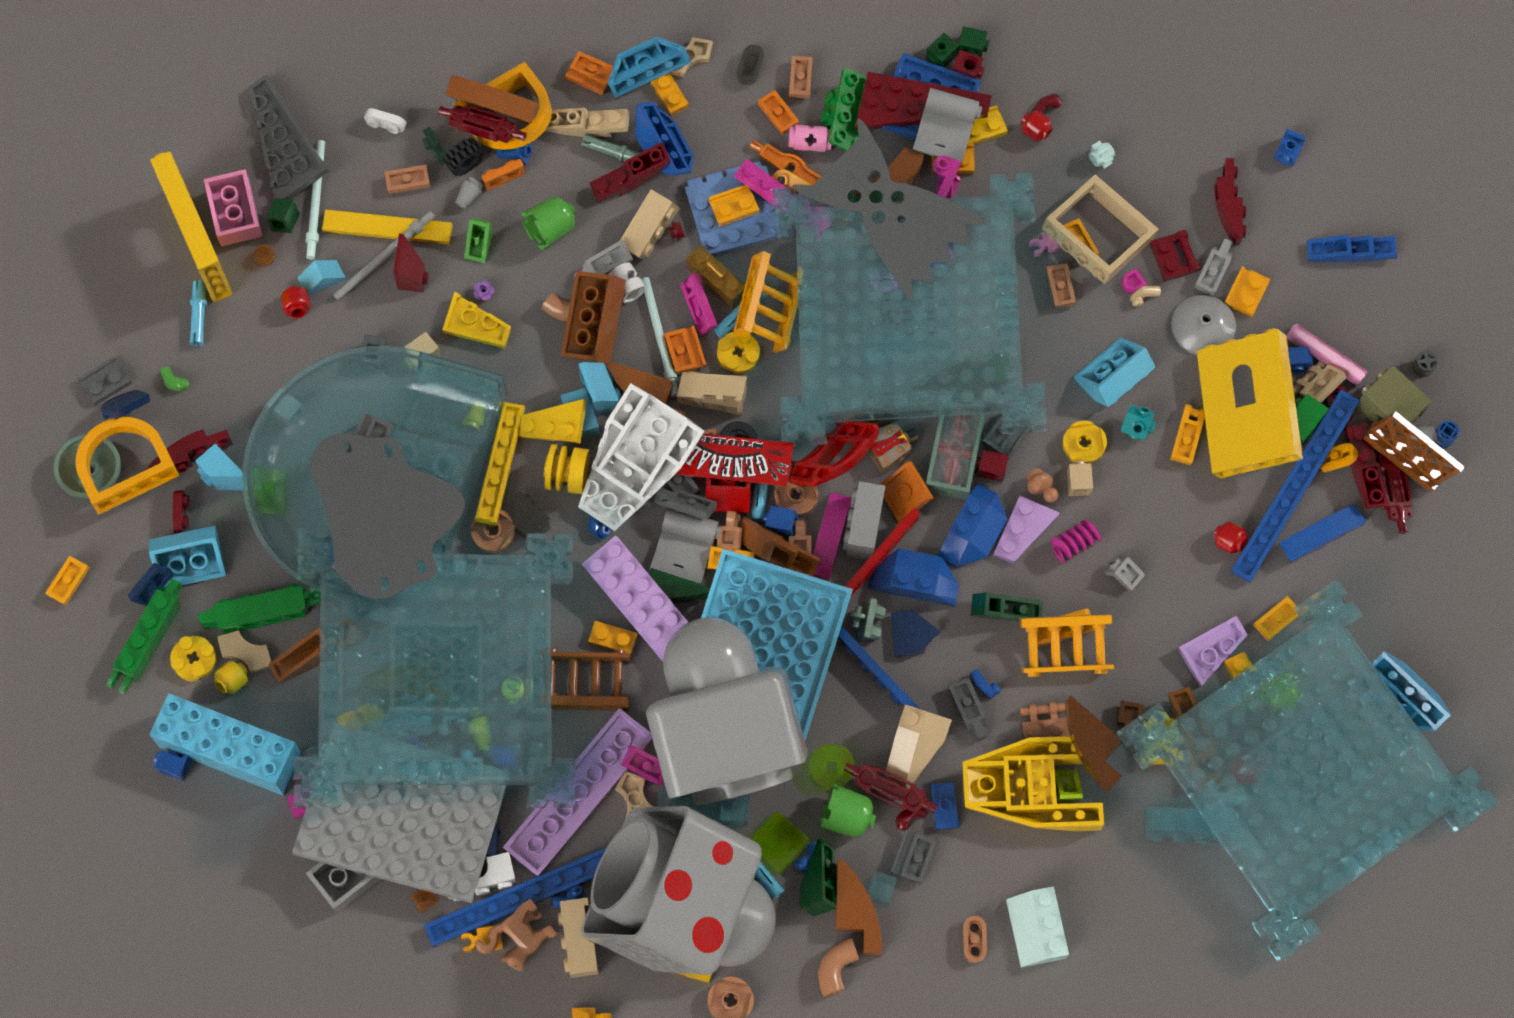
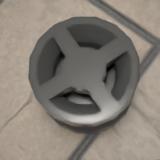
[1413,351,1438,377]

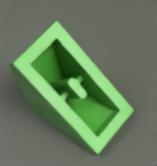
[464,218,494,263]

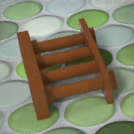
[537,648,630,711]

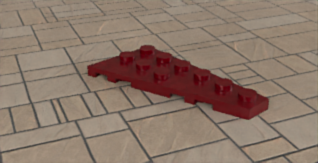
[855,72,992,131]

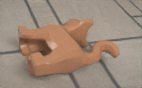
[475,899,557,971]

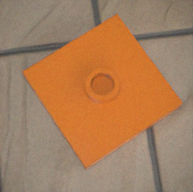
[879,461,934,523]

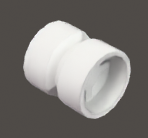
[608,262,646,303]

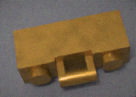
[686,245,745,310]

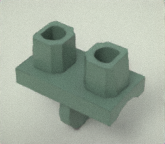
[847,598,886,642]

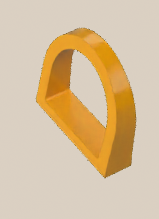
[453,61,552,150]
[76,417,180,515]

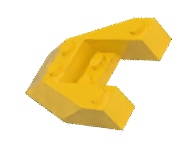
[962,736,1104,831]

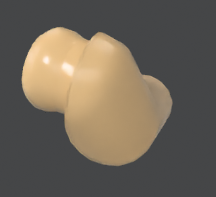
[1130,286,1161,307]

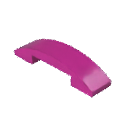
[813,493,852,580]

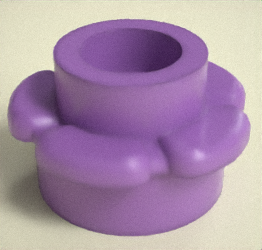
[473,281,494,301]

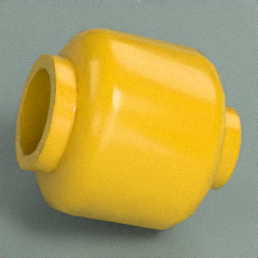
[214,661,248,694]

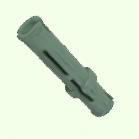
[581,134,640,162]

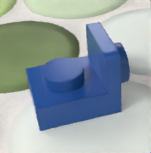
[496,143,533,164]

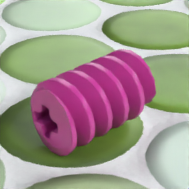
[1051,519,1102,564]

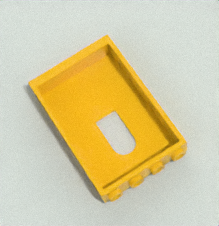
[150,151,233,303]
[1197,328,1303,479]

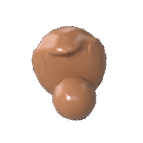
[1026,468,1058,503]

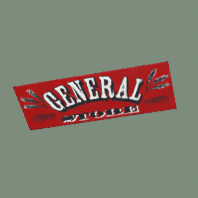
[676,433,794,486]

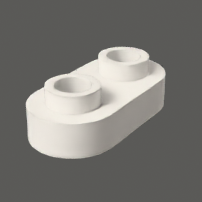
[364,108,406,134]

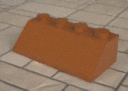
[560,271,626,365]

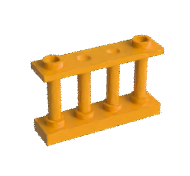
[733,251,806,353]
[1019,614,1114,677]

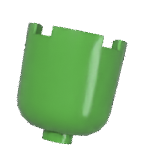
[521,197,576,250]
[819,784,876,838]

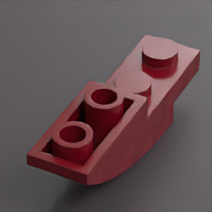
[589,142,671,203]
[1214,158,1246,245]
[1344,423,1389,510]
[146,429,233,473]

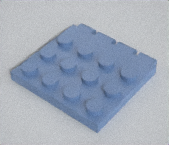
[685,161,788,256]

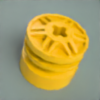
[544,444,590,495]

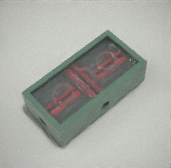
[926,403,986,501]

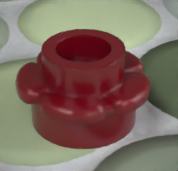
[668,221,685,242]

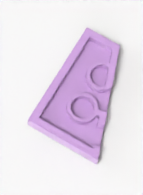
[993,496,1060,564]
[1178,616,1247,687]

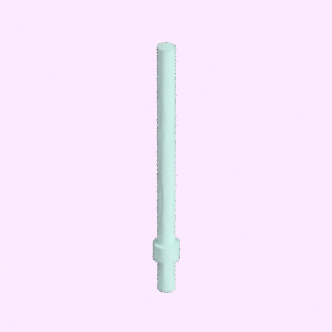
[305,140,325,260]
[641,277,678,397]

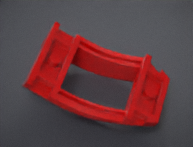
[788,419,880,487]

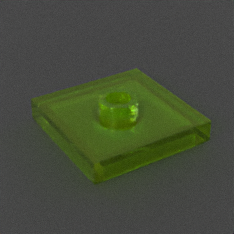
[751,810,811,875]

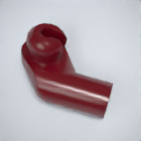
[895,808,925,831]

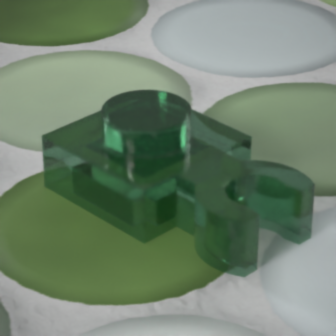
[422,127,446,166]

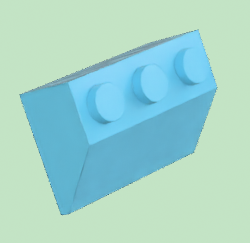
[1073,337,1156,407]
[149,526,226,589]

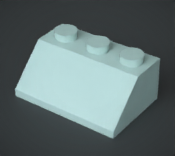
[1006,886,1069,968]

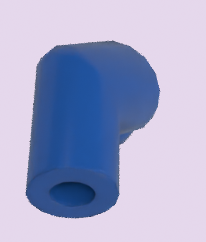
[588,515,611,539]
[970,669,1000,698]
[794,842,817,872]
[551,885,584,908]

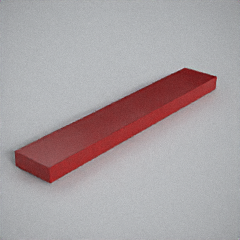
[844,507,920,598]

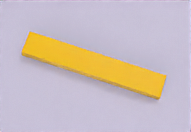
[322,209,453,245]
[475,402,525,526]

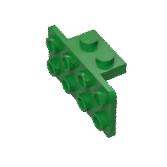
[820,68,870,151]

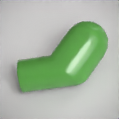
[160,367,189,391]

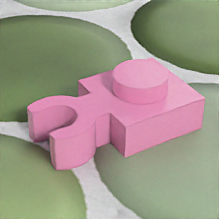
[1028,232,1062,257]

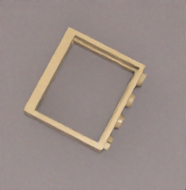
[1042,174,1159,284]

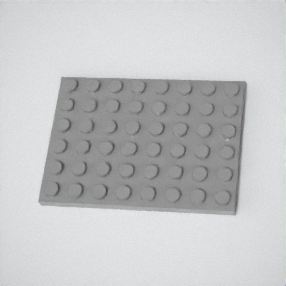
[292,724,510,903]

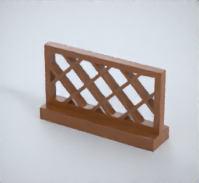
[1363,411,1464,492]

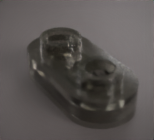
[737,45,764,85]

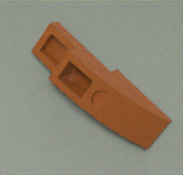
[740,517,821,576]

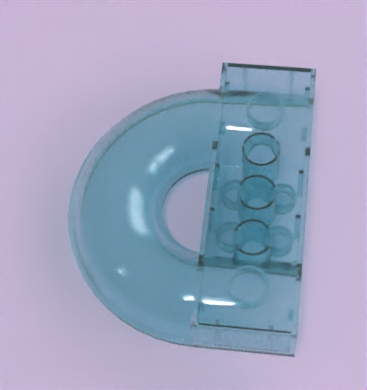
[242,346,508,634]

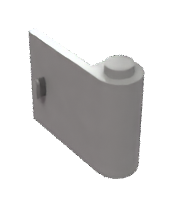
[913,88,982,164]
[649,508,721,584]

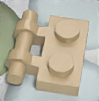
[1293,361,1346,403]

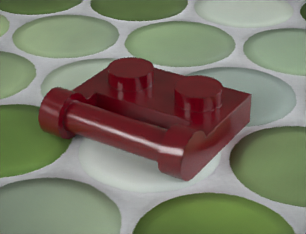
[1150,230,1201,282]

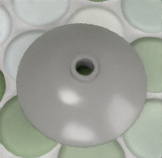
[1171,295,1236,355]

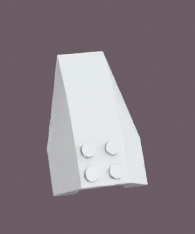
[578,383,705,531]

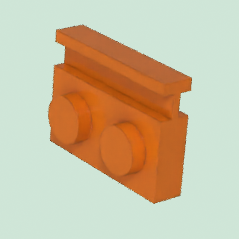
[565,51,613,96]
[664,325,706,375]

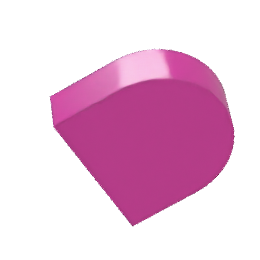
[1121,268,1148,294]

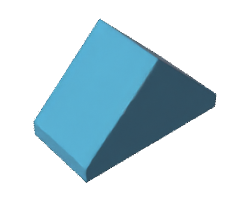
[298,260,346,296]

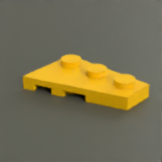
[442,291,511,349]
[518,399,587,444]

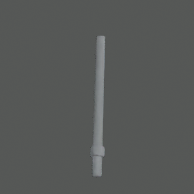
[333,210,435,301]

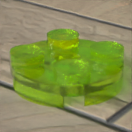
[809,744,854,791]

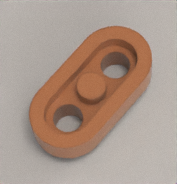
[963,916,987,963]

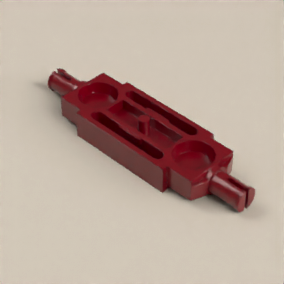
[438,105,527,143]
[1376,454,1413,534]
[843,762,938,814]

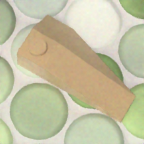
[884,704,952,788]

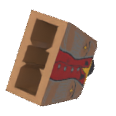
[869,423,918,475]

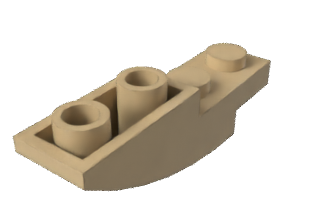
[545,108,630,137]

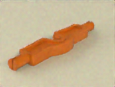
[749,140,822,185]

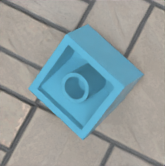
[578,362,621,417]
[195,444,251,491]

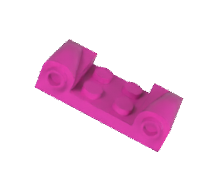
[933,155,961,201]

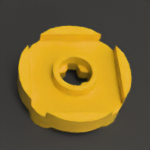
[717,332,760,375]
[1062,421,1107,464]
[170,636,217,682]

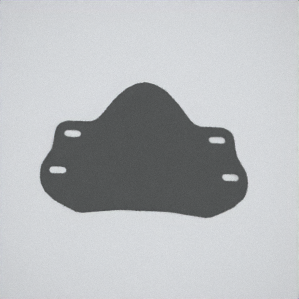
[309,433,465,599]

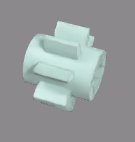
[1089,141,1115,168]

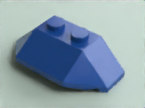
[635,102,694,176]
[938,484,1008,568]
[868,548,959,607]

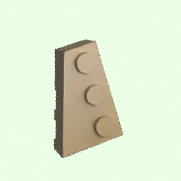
[620,189,680,260]
[677,371,747,416]
[558,897,599,978]

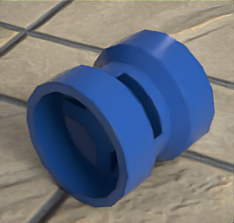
[1434,421,1459,448]

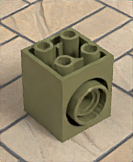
[1355,366,1432,436]

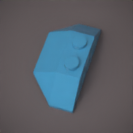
[608,36,691,98]
[1368,651,1452,731]

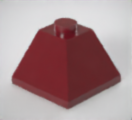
[393,233,429,292]

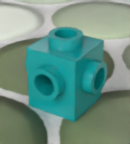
[1120,404,1157,440]

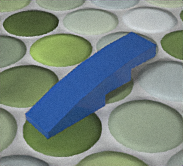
[1307,235,1398,262]
[1279,504,1366,562]

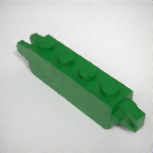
[107,579,182,694]
[198,584,323,634]

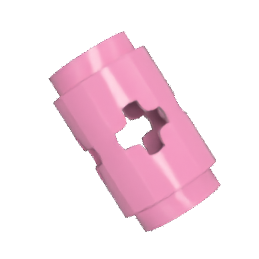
[788,124,831,152]

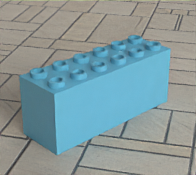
[149,693,303,796]

